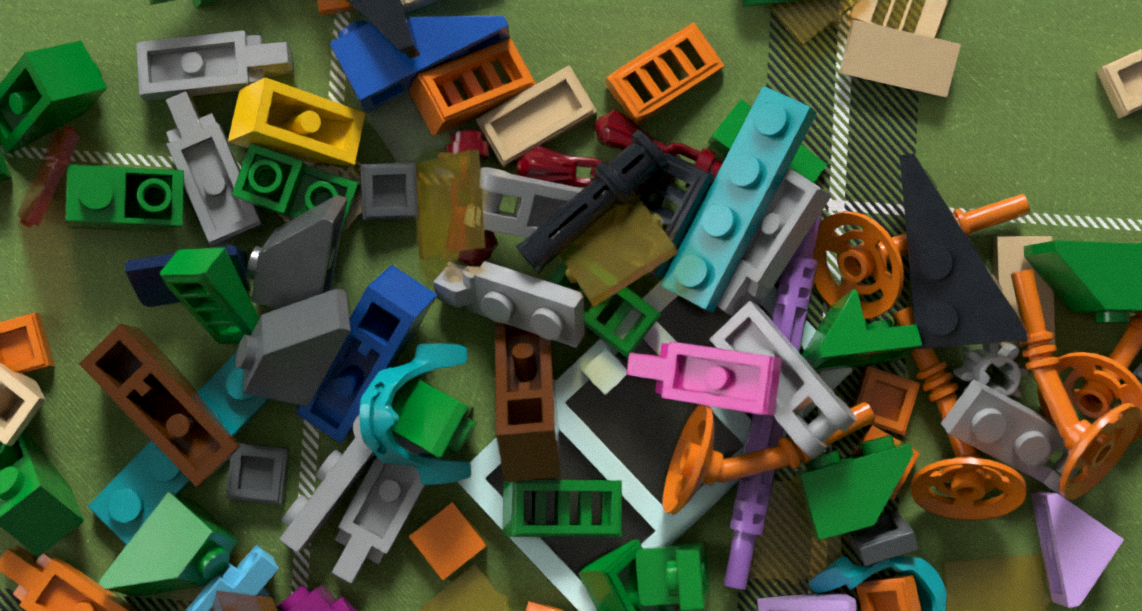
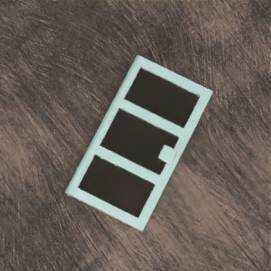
[457,280,853,611]

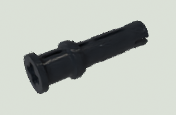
[515,130,670,273]

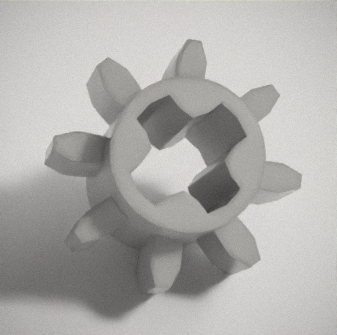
[953,343,1029,398]

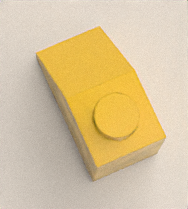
[228,77,365,166]

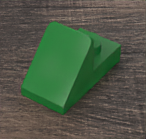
[802,289,922,372]
[635,540,710,611]

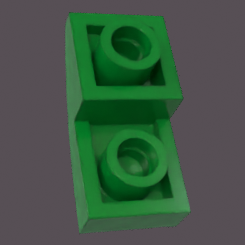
[231,143,360,237]

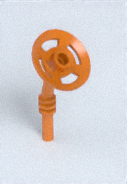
[813,194,1030,319]
[1011,269,1141,500]
[892,306,1027,520]
[1038,312,1142,444]
[663,402,875,515]

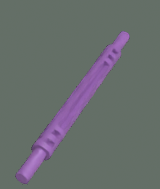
[724,211,822,590]

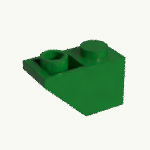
[65,164,184,231]
[393,377,477,458]
[0,429,84,557]
[795,435,914,540]

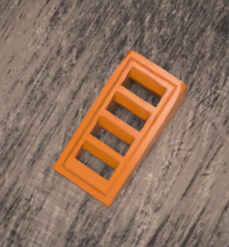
[605,22,725,126]
[409,38,536,136]

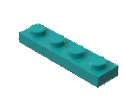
[660,86,817,313]
[87,352,271,544]

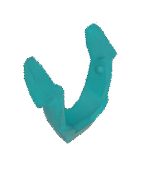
[359,343,471,485]
[808,556,947,611]

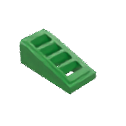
[547,247,662,359]
[160,248,259,344]
[503,479,622,537]

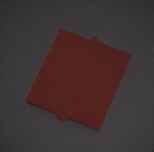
[16,125,80,228]

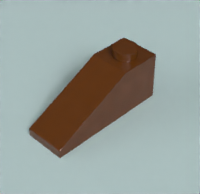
[495,322,562,482]
[79,324,241,487]

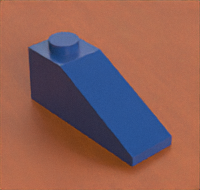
[330,15,510,114]
[296,265,437,444]

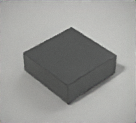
[360,163,418,220]
[225,443,290,504]
[846,510,918,566]

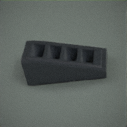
[612,153,714,277]

